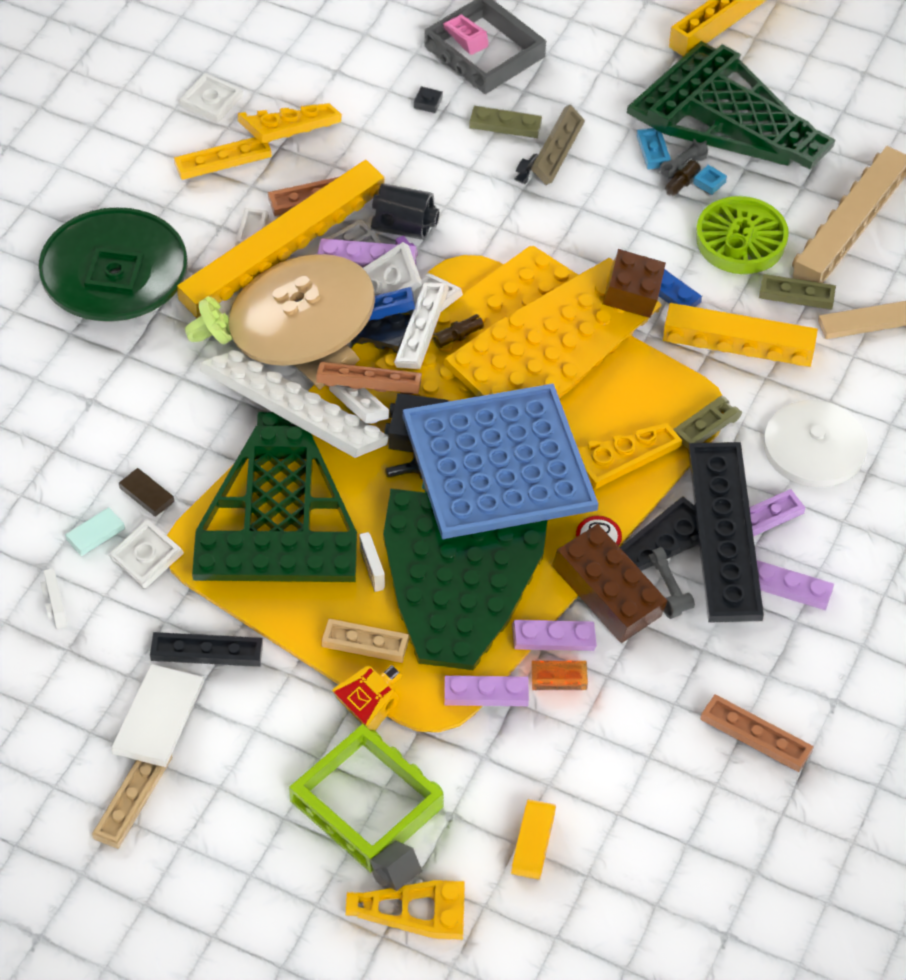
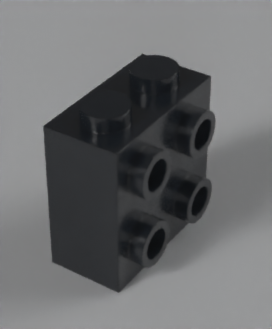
[385,393,449,453]

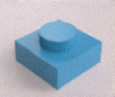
[693,164,727,195]

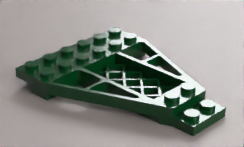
[626,41,836,170]
[192,412,357,582]

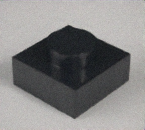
[414,86,443,113]

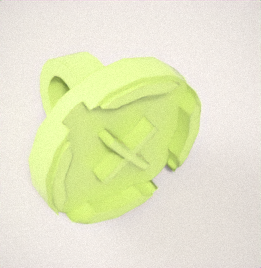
[185,296,233,344]

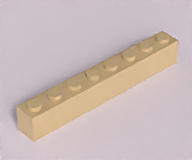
[792,146,906,283]

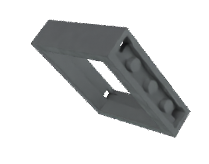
[424,0,546,94]

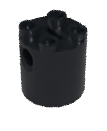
[371,183,440,240]

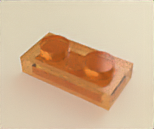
[531,661,588,690]

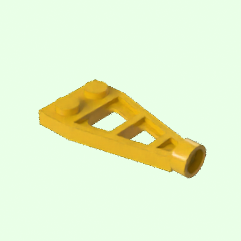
[345,880,465,940]

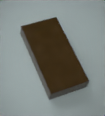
[119,468,174,517]

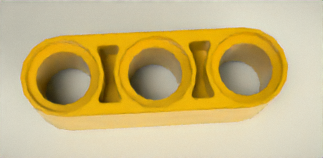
[511,799,556,880]

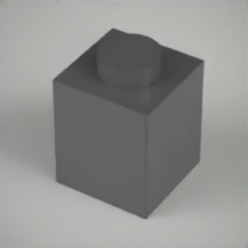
[370,841,422,891]

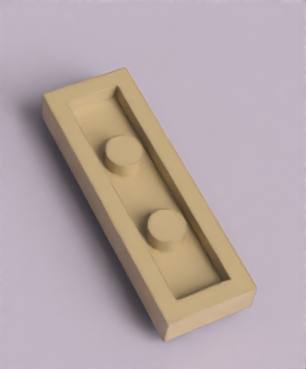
[322,619,409,663]

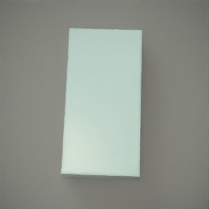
[65,507,125,556]

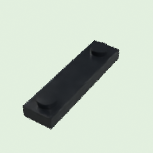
[150,632,263,667]

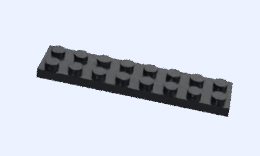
[688,442,764,623]

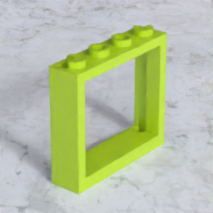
[289,724,444,873]

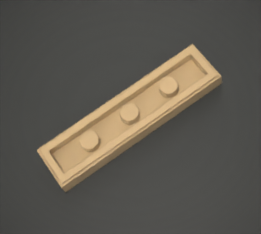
[818,301,906,339]
[92,754,172,849]

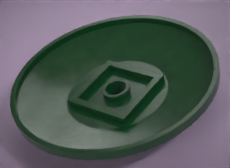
[39,207,188,321]

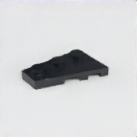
[350,314,412,353]

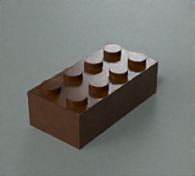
[552,524,668,643]

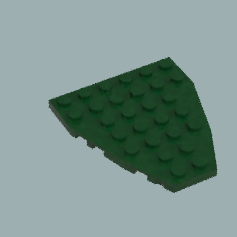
[383,489,548,670]

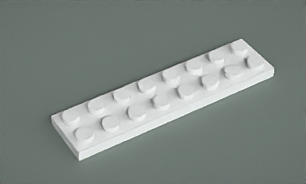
[199,351,389,458]

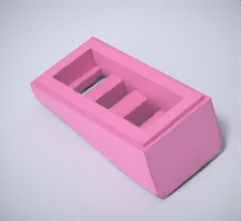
[443,15,489,55]

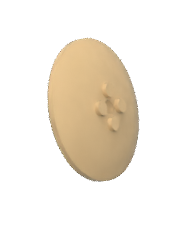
[229,254,375,366]

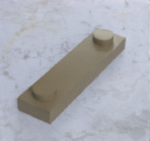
[531,104,585,185]

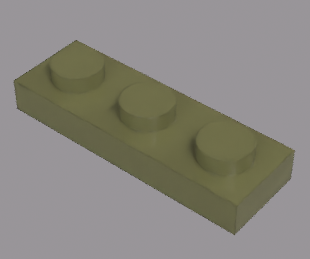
[469,105,542,139]
[759,274,836,310]

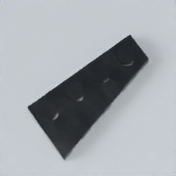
[620,496,699,571]

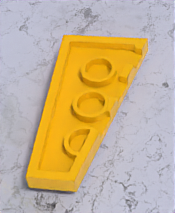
[237,103,342,143]
[578,423,682,489]

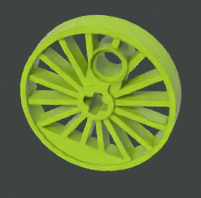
[696,196,789,274]

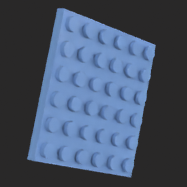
[403,383,598,539]

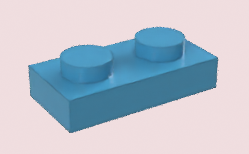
[637,128,671,170]

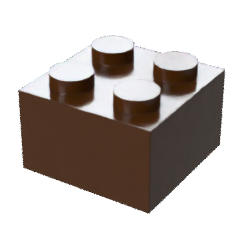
[603,249,666,318]

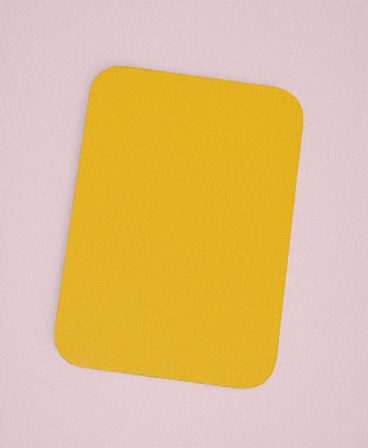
[167,255,724,732]

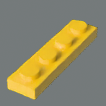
[174,137,272,180]

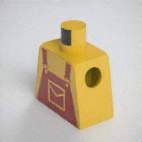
[332,665,402,731]

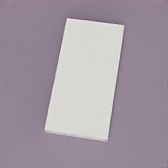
[111,664,204,767]

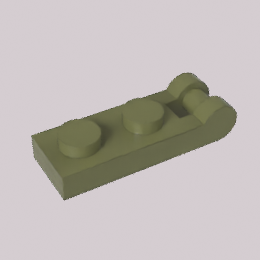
[673,396,742,449]

